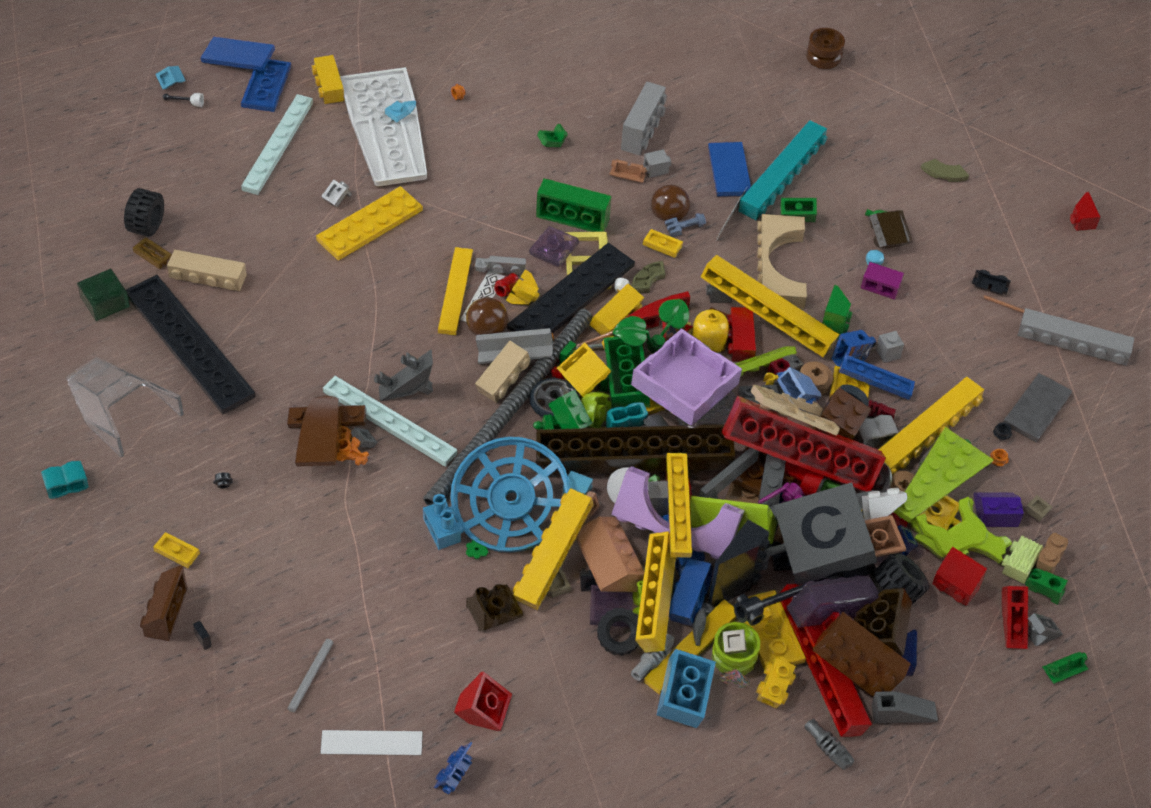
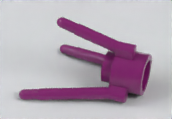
[758,482,803,504]

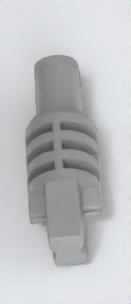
[631,634,674,681]

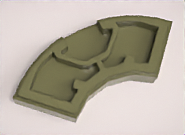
[921,159,969,182]
[632,261,666,294]

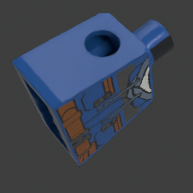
[831,330,877,366]

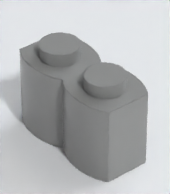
[855,415,899,448]

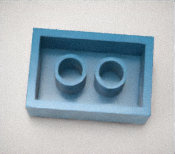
[656,649,716,728]

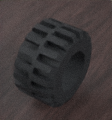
[124,188,164,237]
[874,553,930,605]

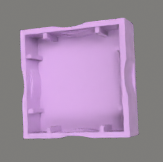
[631,329,742,425]

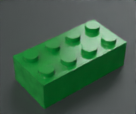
[536,178,612,232]
[604,337,650,409]

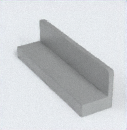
[476,328,553,364]

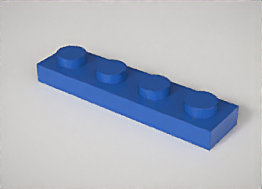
[839,354,915,400]

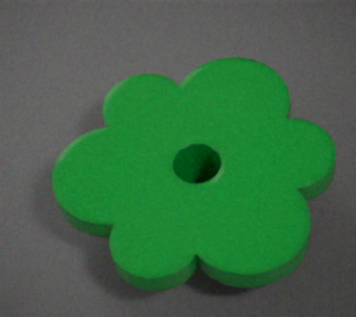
[466,539,488,559]

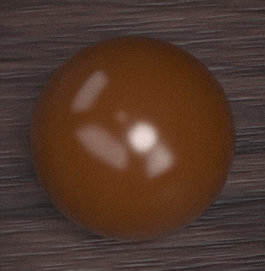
[651,184,690,221]
[466,297,508,336]

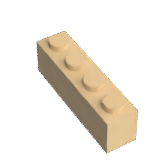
[167,249,246,291]

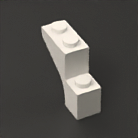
[862,488,907,520]

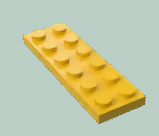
[316,186,423,261]

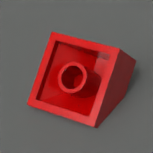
[454,671,512,731]

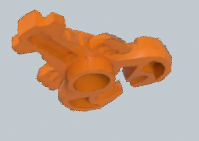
[336,426,369,466]

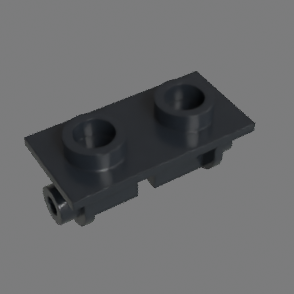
[972,270,1011,295]

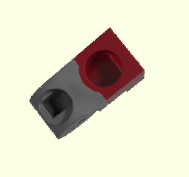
[767,354,804,375]

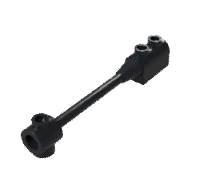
[734,564,877,626]

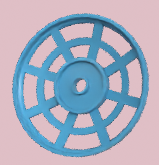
[450,437,570,553]

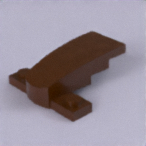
[287,396,367,467]

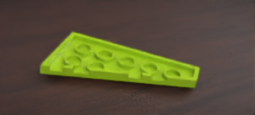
[893,427,994,523]

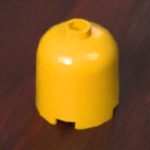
[691,309,729,353]

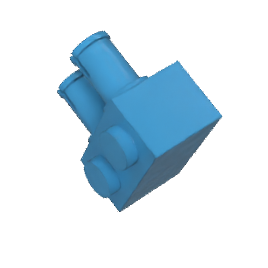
[423,494,463,550]

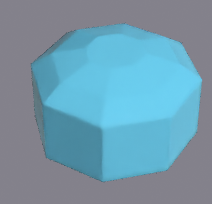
[866,250,884,265]

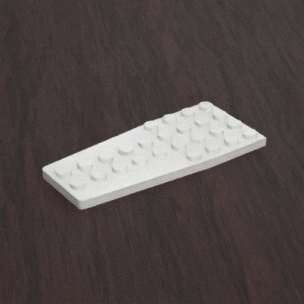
[340,67,427,186]

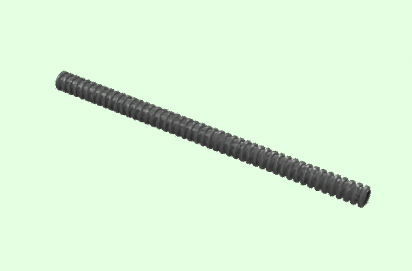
[423,309,593,506]

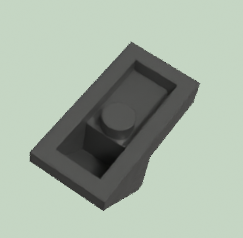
[1028,613,1063,646]

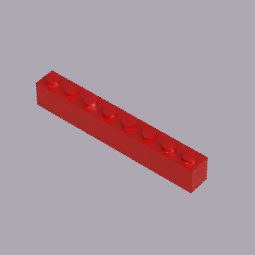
[780,584,872,737]

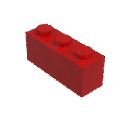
[727,307,756,362]

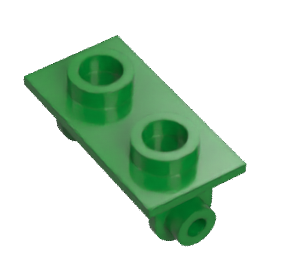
[1042,652,1089,684]

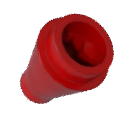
[494,273,519,297]

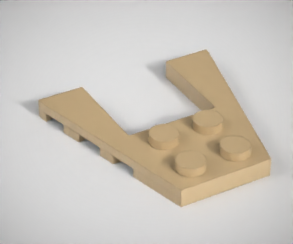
[751,385,840,436]

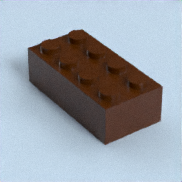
[813,612,911,697]

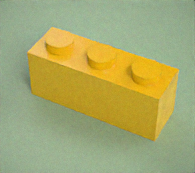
[311,55,345,104]
[589,284,644,337]

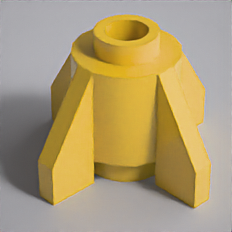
[506,269,540,304]

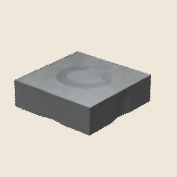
[773,482,877,586]

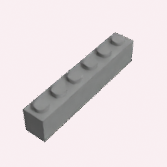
[1017,308,1134,365]

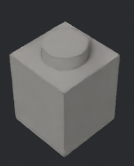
[643,149,671,178]
[876,331,904,363]

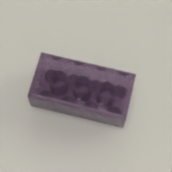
[787,576,879,628]

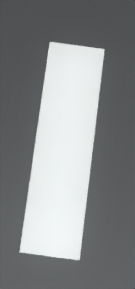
[321,730,422,755]

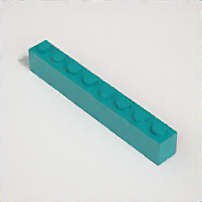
[738,120,828,221]

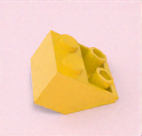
[557,343,611,397]

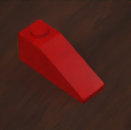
[1002,586,1028,649]

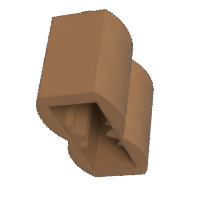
[1033,533,1068,574]

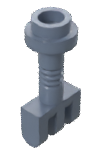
[665,213,706,237]

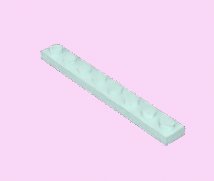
[241,94,313,195]
[323,376,457,467]

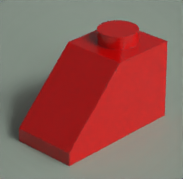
[1070,192,1100,231]

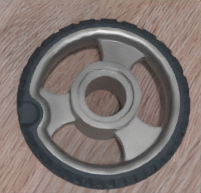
[530,378,580,418]

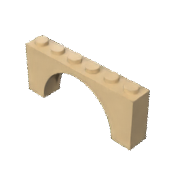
[757,214,807,309]

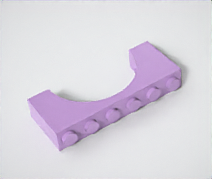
[611,466,745,559]

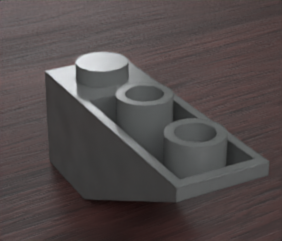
[871,692,938,723]

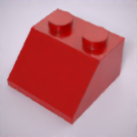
[932,546,987,606]

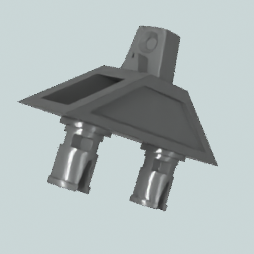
[374,349,433,401]

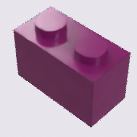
[861,262,904,300]

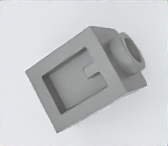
[321,180,352,207]

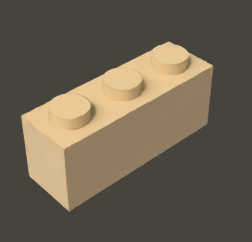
[475,341,530,403]

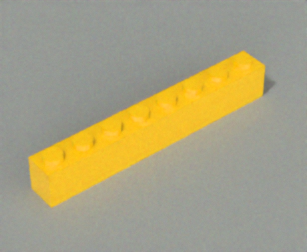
[701,255,839,357]
[878,377,985,477]

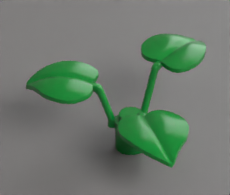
[612,299,689,354]

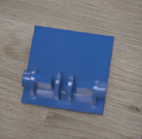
[434,742,472,794]

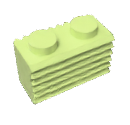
[1001,536,1043,584]

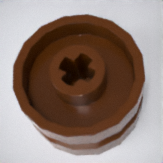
[806,28,845,69]

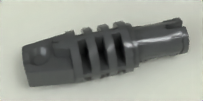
[804,718,855,770]

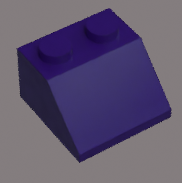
[973,492,1024,527]

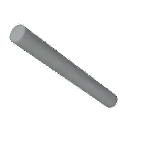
[287,639,333,713]

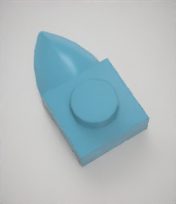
[385,101,416,122]

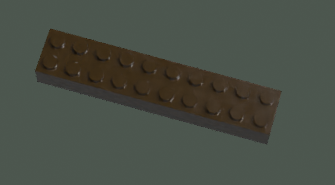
[536,424,735,475]

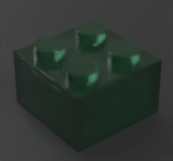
[77,268,130,321]

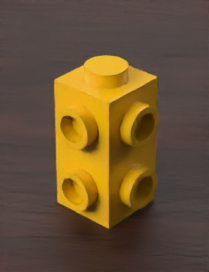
[756,657,796,709]

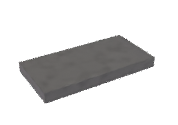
[1003,373,1072,442]

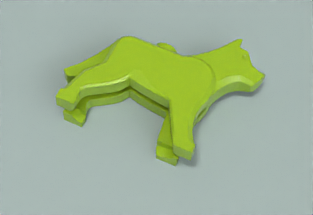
[910,497,1012,564]

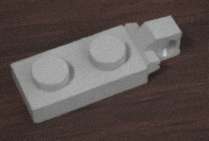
[475,256,526,275]

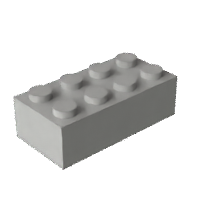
[621,82,667,155]

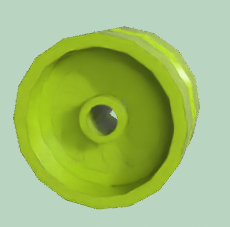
[711,622,760,675]

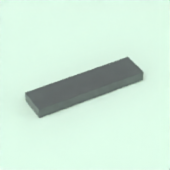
[700,448,759,498]

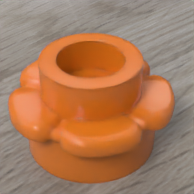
[451,84,466,100]
[990,449,1009,467]

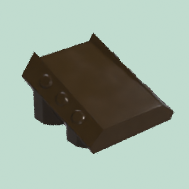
[869,210,913,249]
[466,584,523,631]

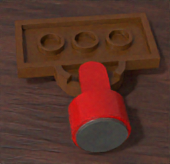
[732,447,827,496]

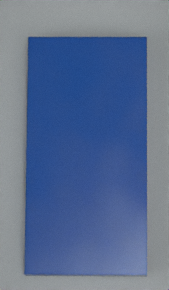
[200,37,275,71]
[241,59,291,112]
[708,142,751,197]

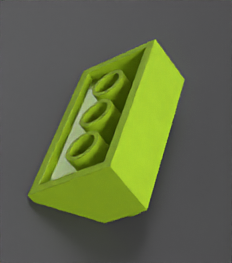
[690,496,778,544]

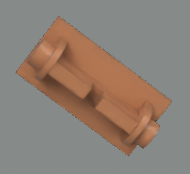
[609,159,647,183]

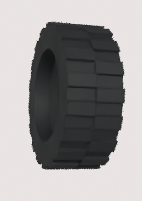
[597,607,639,656]

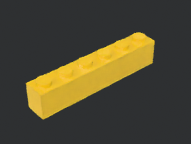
[513,488,594,611]
[635,531,676,653]

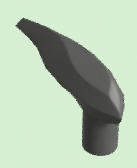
[693,608,706,646]

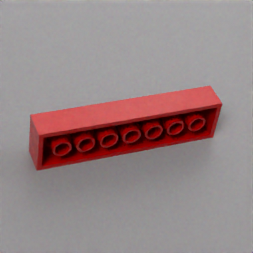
[722,396,886,492]

